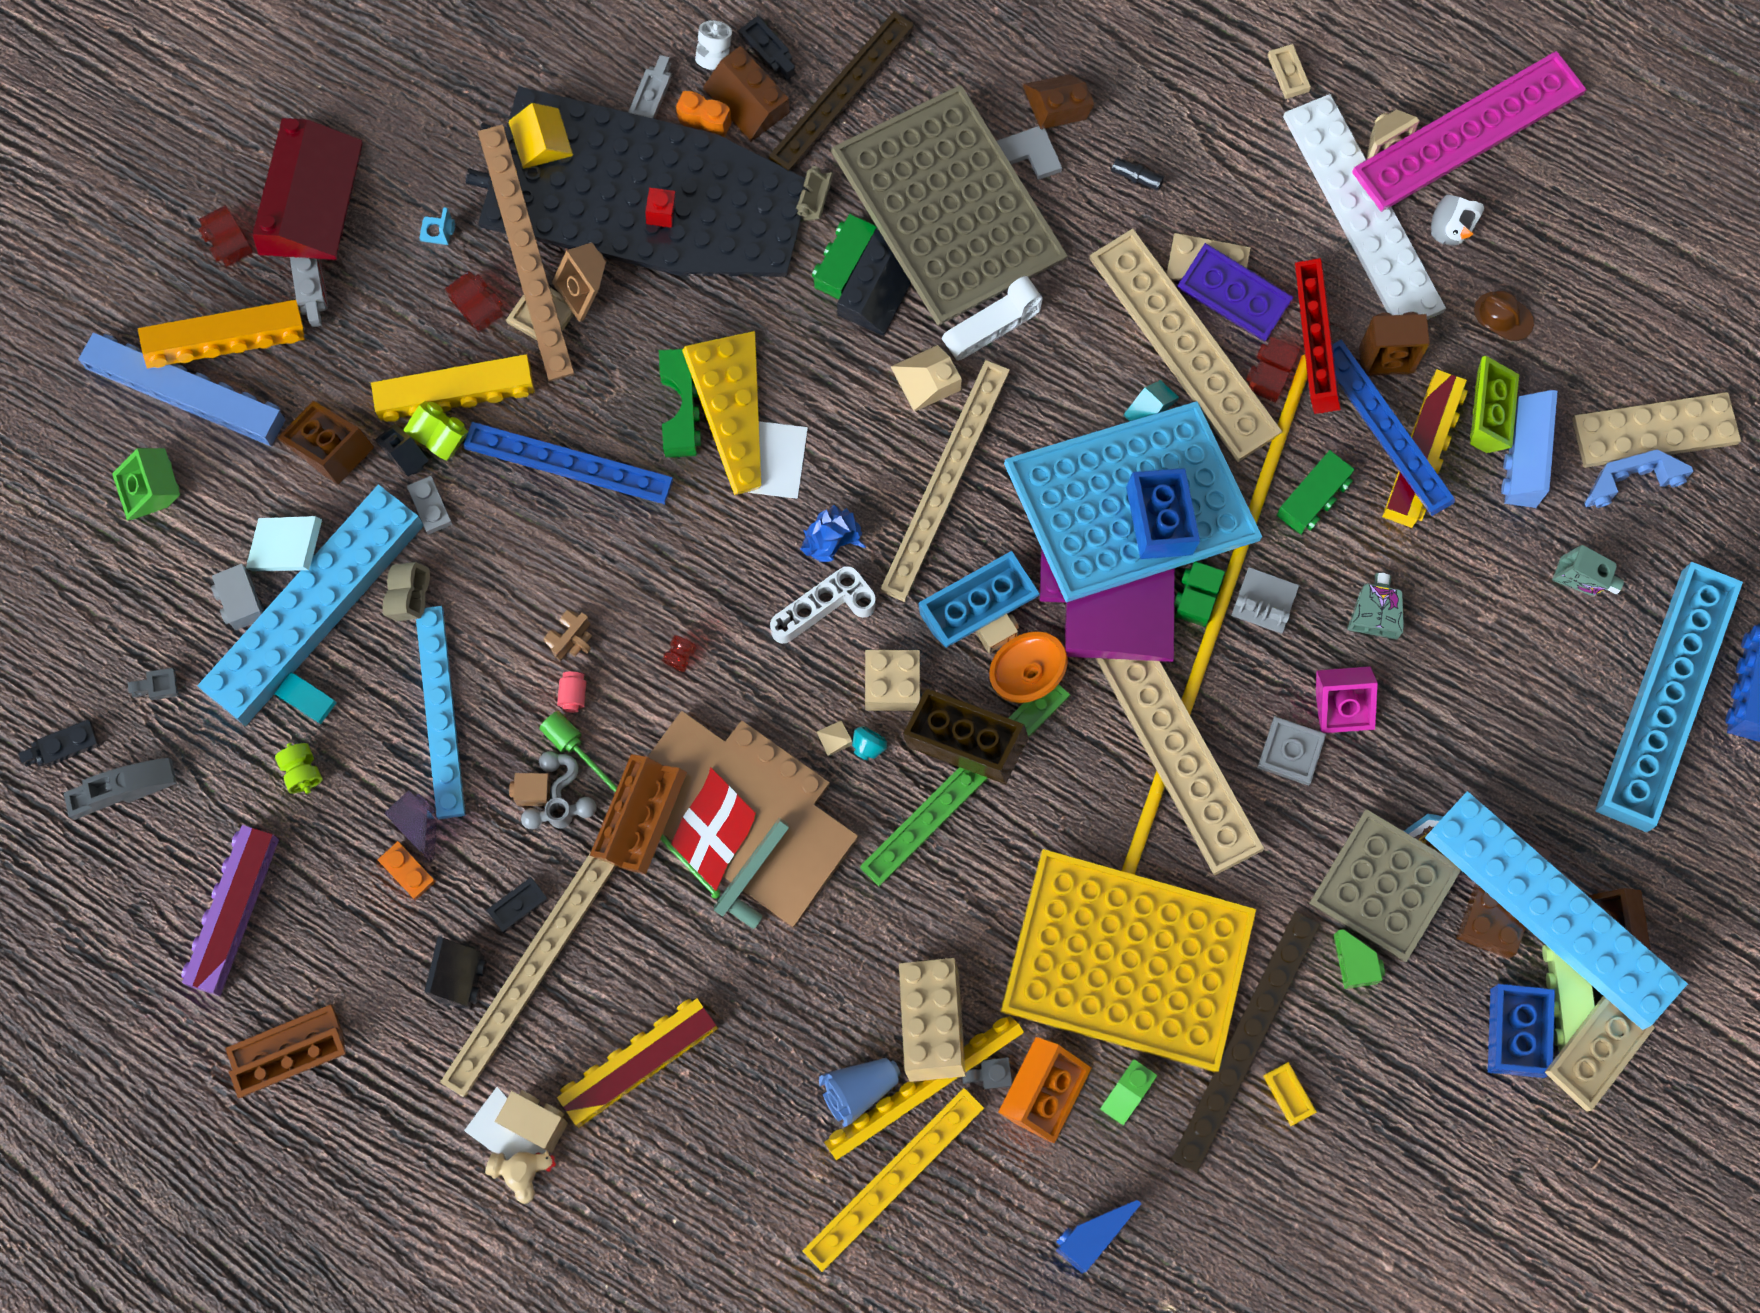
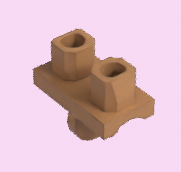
[544,610,592,661]

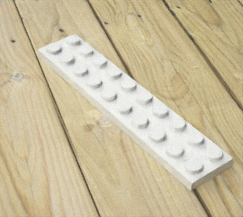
[1283,94,1446,320]

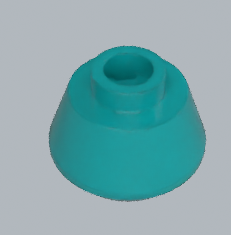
[852,726,888,761]

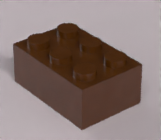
[1359,312,1430,376]

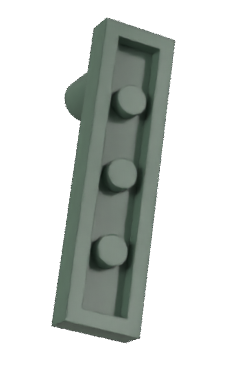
[714,817,789,929]

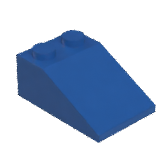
[1056,1200,1141,1273]

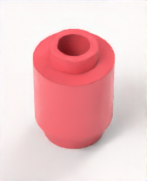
[557,671,586,713]

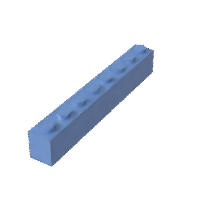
[78,333,285,446]

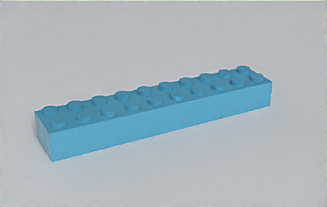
[197,484,424,727]
[1595,562,1743,832]
[1425,791,1688,1030]

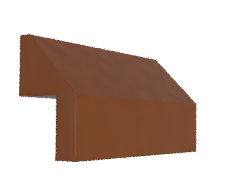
[590,754,687,874]
[225,1004,346,1099]

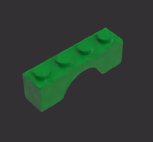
[659,349,701,458]

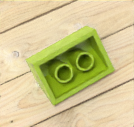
[1470,356,1519,453]

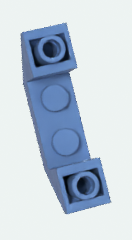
[1585,449,1693,508]

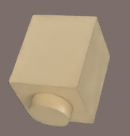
[975,614,1019,654]

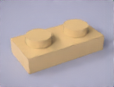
[1268,44,1311,99]

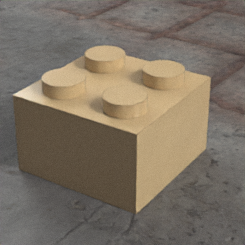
[865,650,920,711]
[494,1090,568,1153]

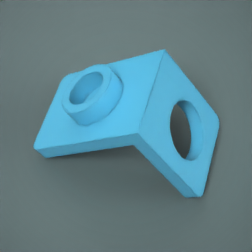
[419,207,455,245]

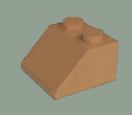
[552,242,606,322]

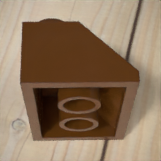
[703,46,790,142]

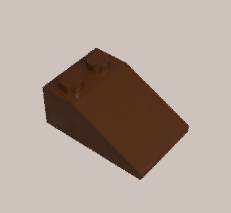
[277,400,374,485]

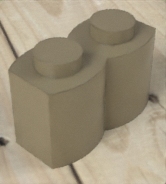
[383,562,430,621]

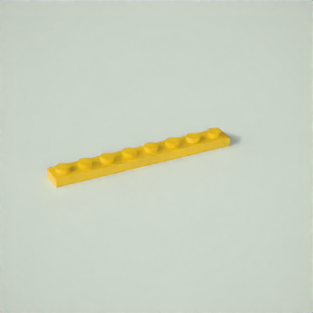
[824,1016,1024,1161]
[802,1088,984,1272]

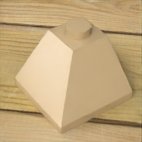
[1366,109,1419,160]
[891,345,962,412]

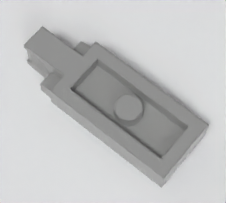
[628,55,672,119]

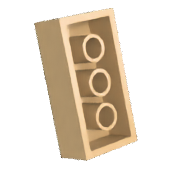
[899,958,966,1082]

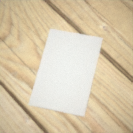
[748,422,808,499]
[464,1087,549,1160]

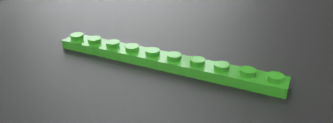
[860,684,1070,887]

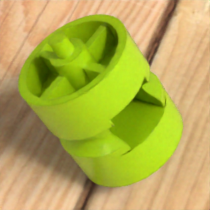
[275,743,323,794]

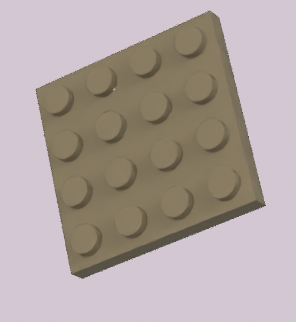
[1309,809,1461,962]

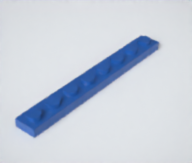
[1333,339,1455,516]
[463,422,673,505]

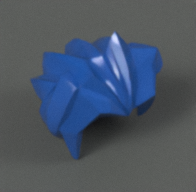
[800,505,866,562]

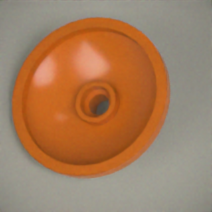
[989,632,1068,703]

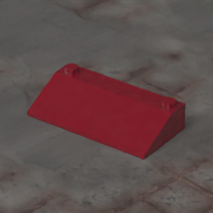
[252,118,363,260]

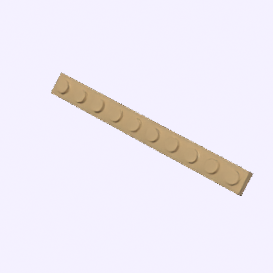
[880,360,1009,602]
[440,852,616,1098]

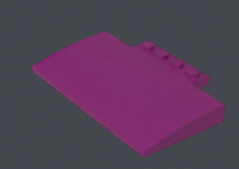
[1040,548,1174,662]

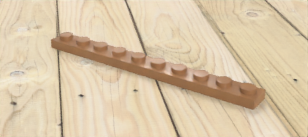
[478,124,575,382]

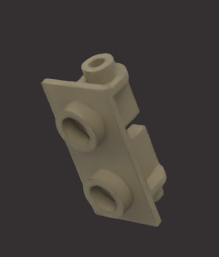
[796,166,833,222]

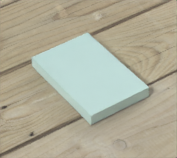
[246,516,322,571]

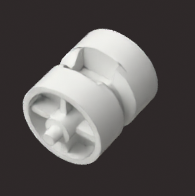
[695,21,732,70]

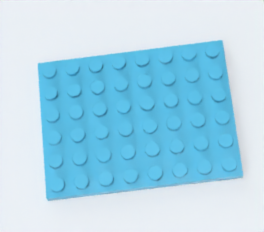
[1004,401,1262,602]

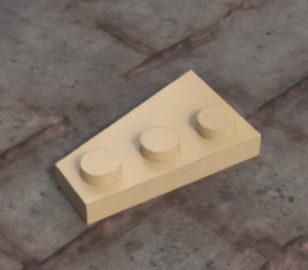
[1166,233,1251,283]

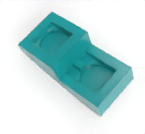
[274,672,337,724]

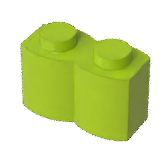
[404,401,468,461]

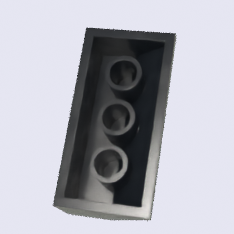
[837,228,912,336]

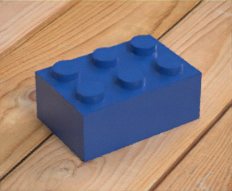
[1126,468,1200,559]
[1488,984,1555,1078]

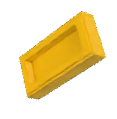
[1263,1062,1317,1126]

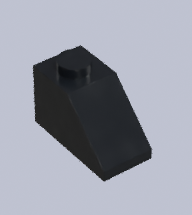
[375,424,429,477]

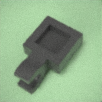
[128,668,179,700]
[962,1058,1012,1090]

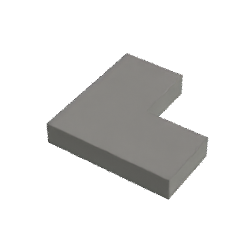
[997,126,1062,180]

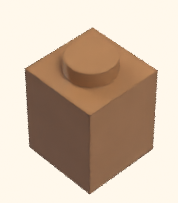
[509,773,551,806]

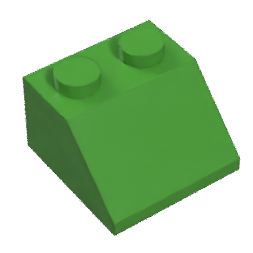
[112,448,180,520]

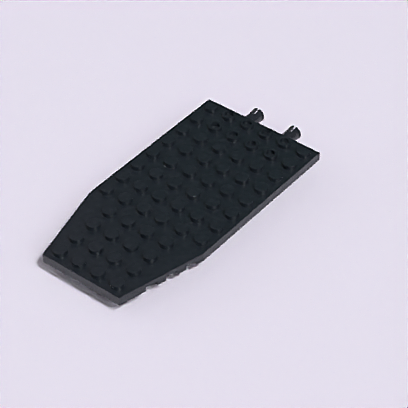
[465,86,809,277]

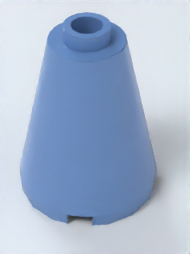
[819,1058,901,1127]

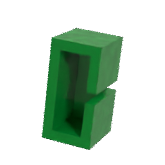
[1174,562,1225,627]

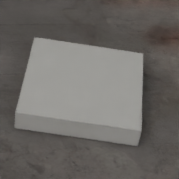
[1257,716,1326,786]

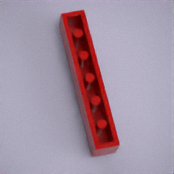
[1295,258,1341,414]

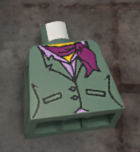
[1552,545,1624,596]
[1347,573,1403,640]

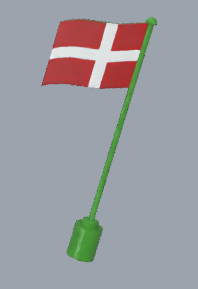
[539,711,756,898]

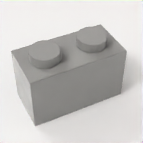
[211,564,264,630]

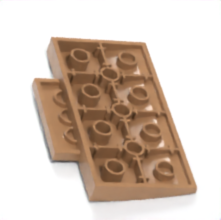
[648,711,858,928]

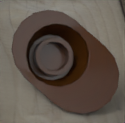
[1474,291,1534,341]

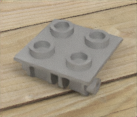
[1231,567,1299,634]

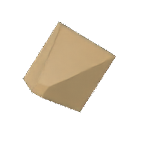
[817,721,852,756]

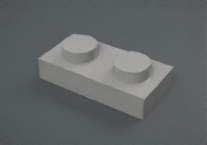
[407,476,453,535]

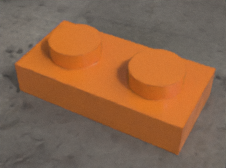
[377,841,436,901]

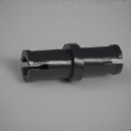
[1111,157,1165,191]

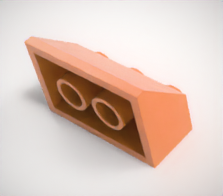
[998,1037,1092,1144]

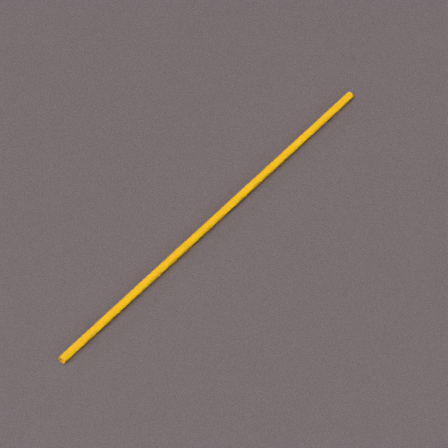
[1121,354,1308,875]

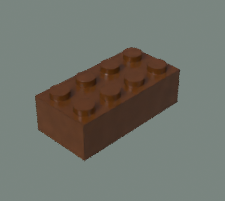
[1456,841,1551,959]

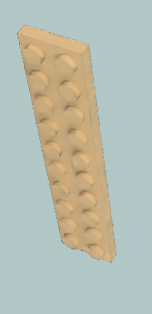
[1090,229,1282,462]
[1095,658,1264,876]

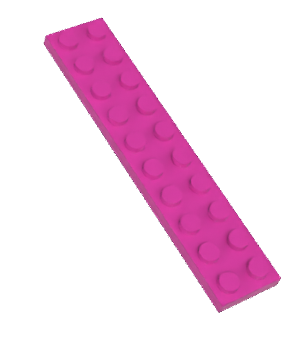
[1352,51,1587,212]

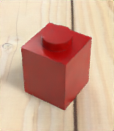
[646,187,675,228]

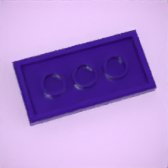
[1177,243,1293,342]

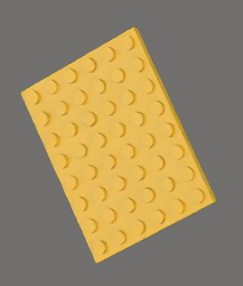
[1000,849,1256,1072]

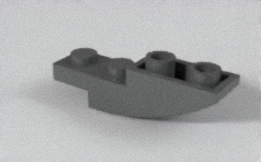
[64,758,177,820]

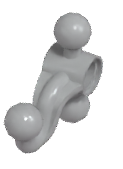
[521,751,597,829]

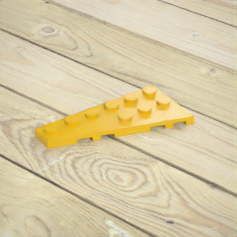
[682,331,761,495]

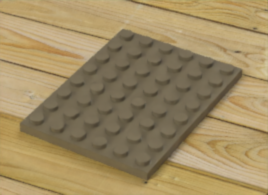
[831,85,1068,326]

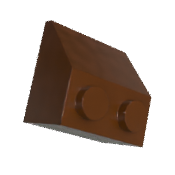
[1023,74,1094,130]

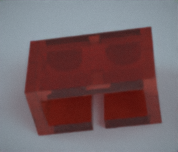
[1246,337,1300,403]

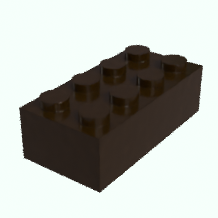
[903,688,1029,785]

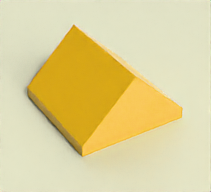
[509,103,573,169]

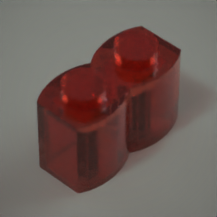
[198,205,253,267]
[445,271,503,333]

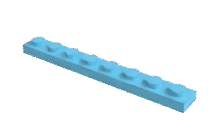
[416,606,466,819]

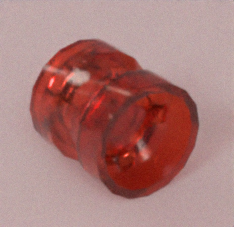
[662,635,697,672]

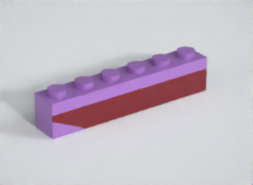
[182,825,279,996]

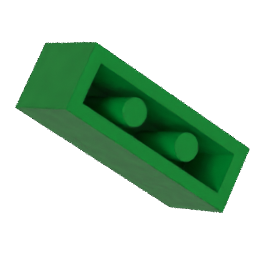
[812,214,877,299]
[1276,450,1355,535]

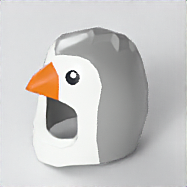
[1431,195,1484,246]

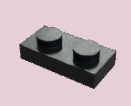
[486,877,548,933]

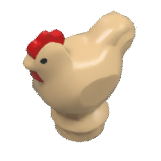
[485,1151,556,1204]

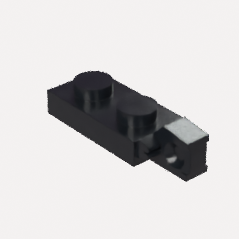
[738,16,796,80]
[18,719,100,767]

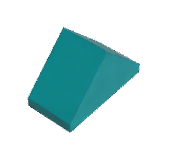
[1124,380,1179,421]

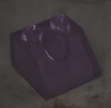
[384,791,437,863]

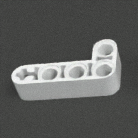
[942,276,1042,361]
[770,567,875,643]

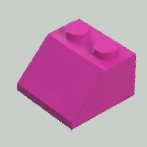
[1316,667,1378,733]

